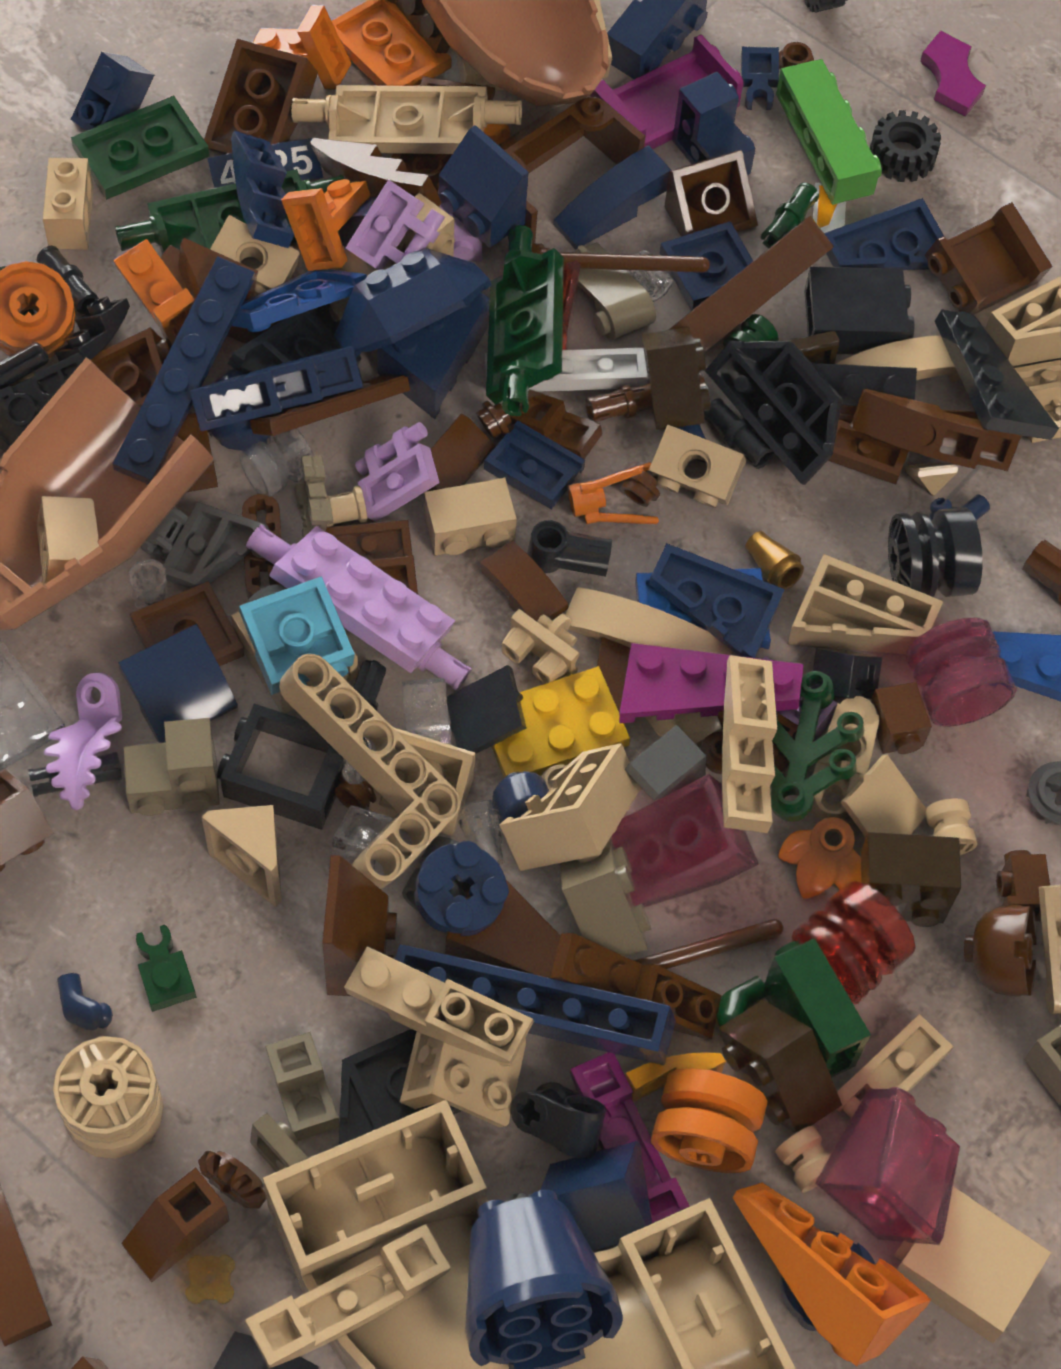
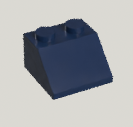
[438,125,529,248]

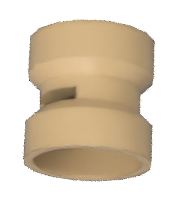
[925,798,977,855]
[775,1126,841,1193]

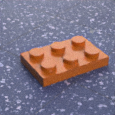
[332,0,452,86]

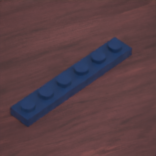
[113,256,255,484]

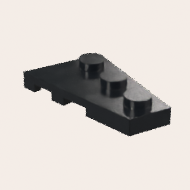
[0,353,87,453]

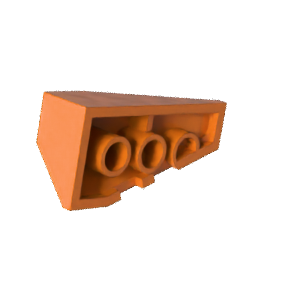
[733,1182,931,1366]

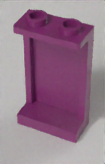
[590,34,743,149]

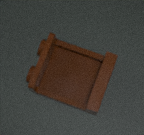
[925,202,1053,315]

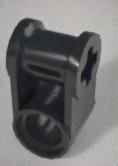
[511,1081,606,1158]

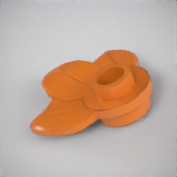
[778,817,862,899]

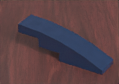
[231,131,294,249]
[190,345,363,431]

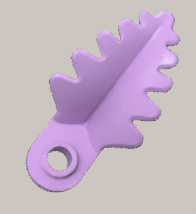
[44,672,122,810]

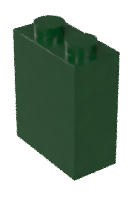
[764,938,871,1078]

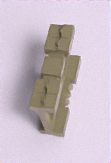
[294,455,333,538]

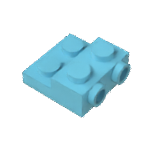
[239,576,355,695]

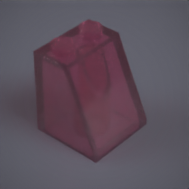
[815,1087,960,1245]

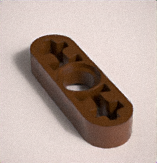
[242,494,282,600]

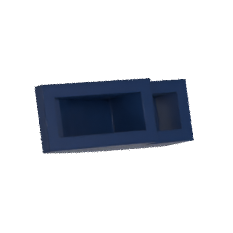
[553,145,671,250]

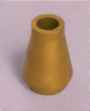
[745,531,804,589]

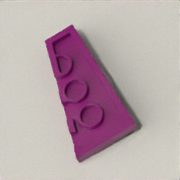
[619,643,804,724]

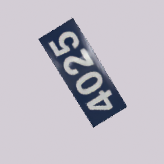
[207,138,324,188]

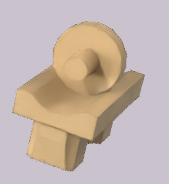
[502,609,579,684]

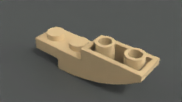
[344,947,534,1064]

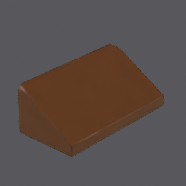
[427,413,495,491]

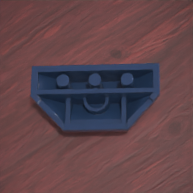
[334,248,492,356]

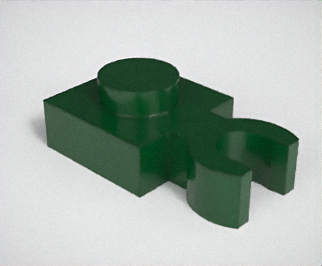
[136,925,197,1012]

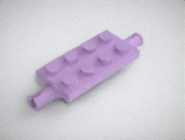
[246,524,472,691]

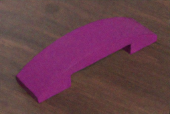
[570,1052,690,1223]

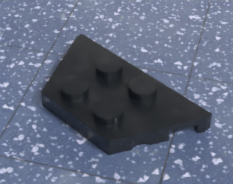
[227,303,362,374]
[339,1029,461,1145]

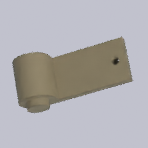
[563,242,656,340]

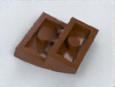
[326,520,418,595]

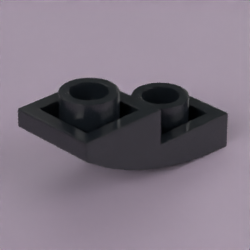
[55,297,130,362]

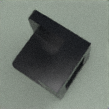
[811,648,883,699]

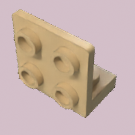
[400,1031,526,1127]

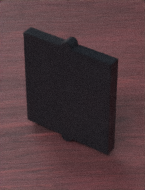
[446,665,527,754]

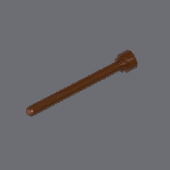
[532,243,710,273]
[633,919,784,969]

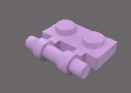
[345,180,445,270]
[355,422,440,521]

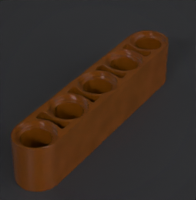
[668,215,834,352]

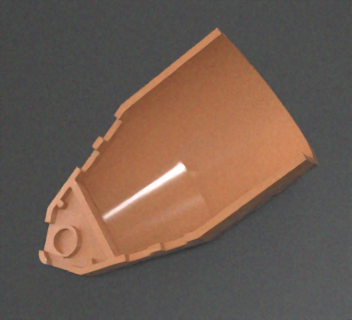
[0,358,213,630]

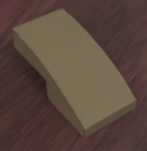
[265,1032,340,1141]

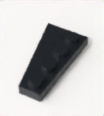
[934,309,1059,440]

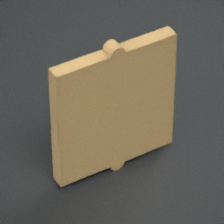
[840,755,926,837]

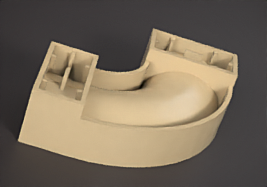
[263,1100,796,1369]

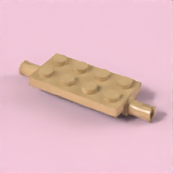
[291,85,522,154]

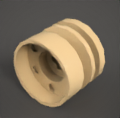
[53,1036,164,1159]

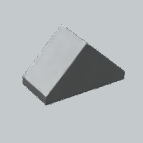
[625,725,706,800]

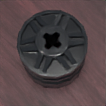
[888,507,983,597]

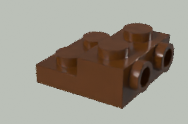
[90,327,173,407]

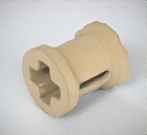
[325,486,367,528]

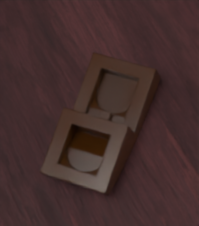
[509,389,603,460]
[480,540,569,621]

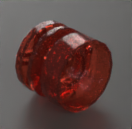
[791,881,916,1005]

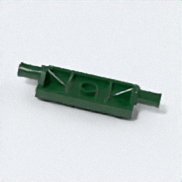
[115,169,344,255]
[486,225,564,416]

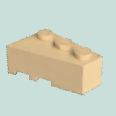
[985,276,1061,367]
[499,743,641,871]

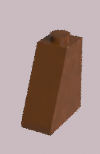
[445,880,561,978]

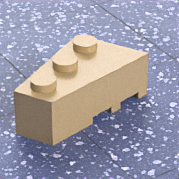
[788,554,943,656]

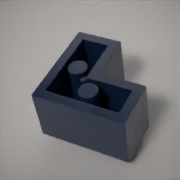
[672,72,756,175]

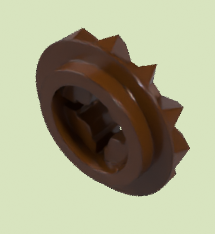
[198,1151,267,1209]

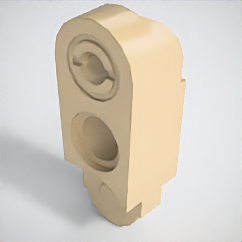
[810,696,879,821]

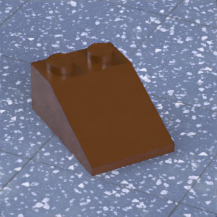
[204,39,318,154]
[322,855,397,997]

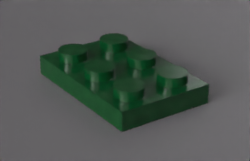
[71,95,210,200]

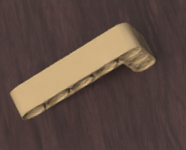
[279,653,460,890]

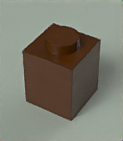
[871,682,932,754]

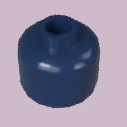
[492,771,549,823]

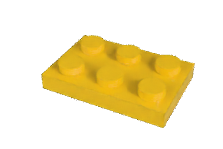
[491,666,630,778]

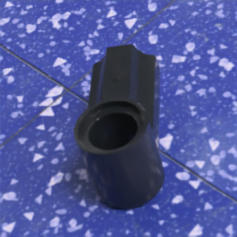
[527,520,612,577]

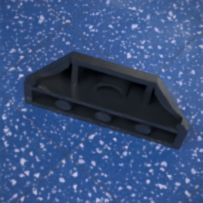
[705,341,842,485]

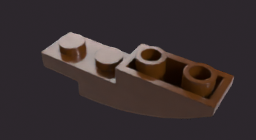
[851,389,1022,471]
[550,933,722,1039]

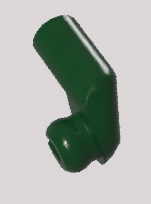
[716,976,768,1027]

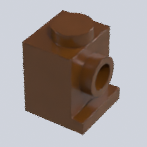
[996,850,1051,921]

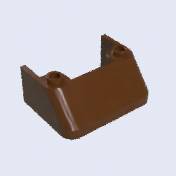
[499,97,646,243]

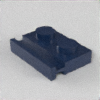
[484,421,585,510]

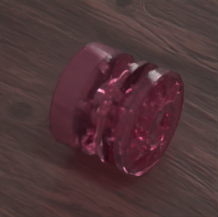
[905,617,1017,727]

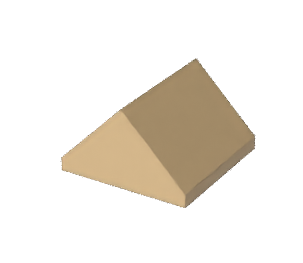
[369,727,475,836]
[202,805,282,907]

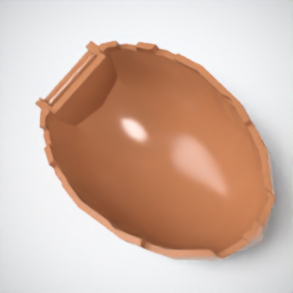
[422,0,609,106]

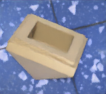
[906,461,958,497]

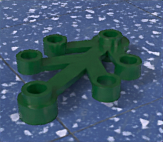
[770,671,865,822]

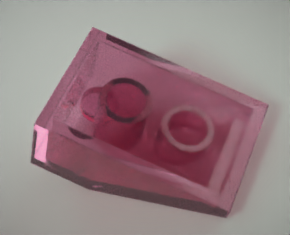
[611,774,759,908]

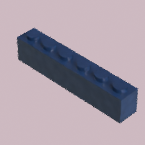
[395,944,676,1065]

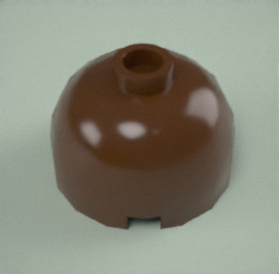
[964,905,1037,997]

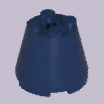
[465,1189,623,1369]

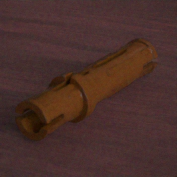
[585,371,706,422]

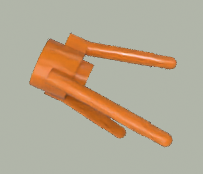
[568,462,659,524]

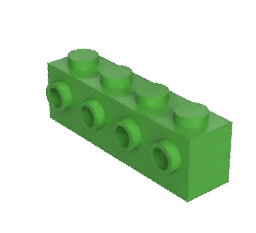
[776,59,882,205]

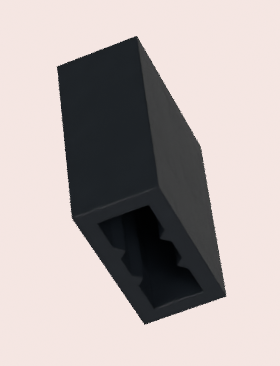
[804,267,915,355]

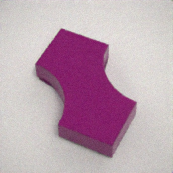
[920,30,986,117]

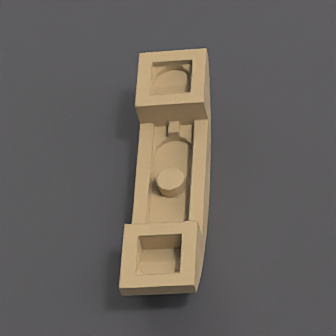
[836,335,961,382]
[565,587,733,655]
[245,1224,451,1368]

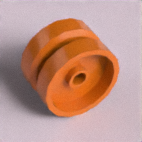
[0,261,76,359]
[650,1068,768,1173]

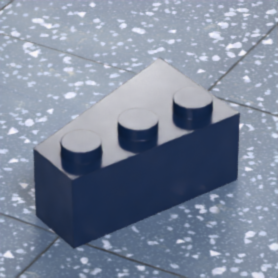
[607,0,708,79]
[377,292,490,419]

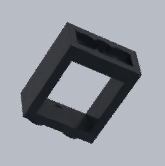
[217,703,350,830]

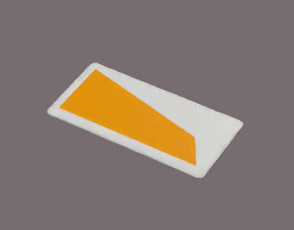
[813,183,846,233]

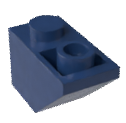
[70,52,155,131]

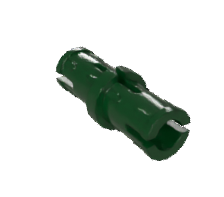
[760,182,819,249]

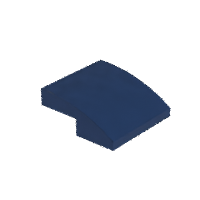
[118,624,238,743]

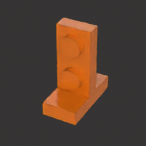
[253,6,352,89]
[281,179,370,271]
[113,239,195,344]

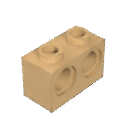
[43,158,93,250]

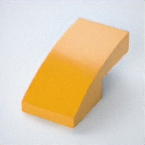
[625,1052,726,1102]

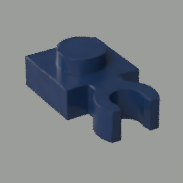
[741,46,779,110]

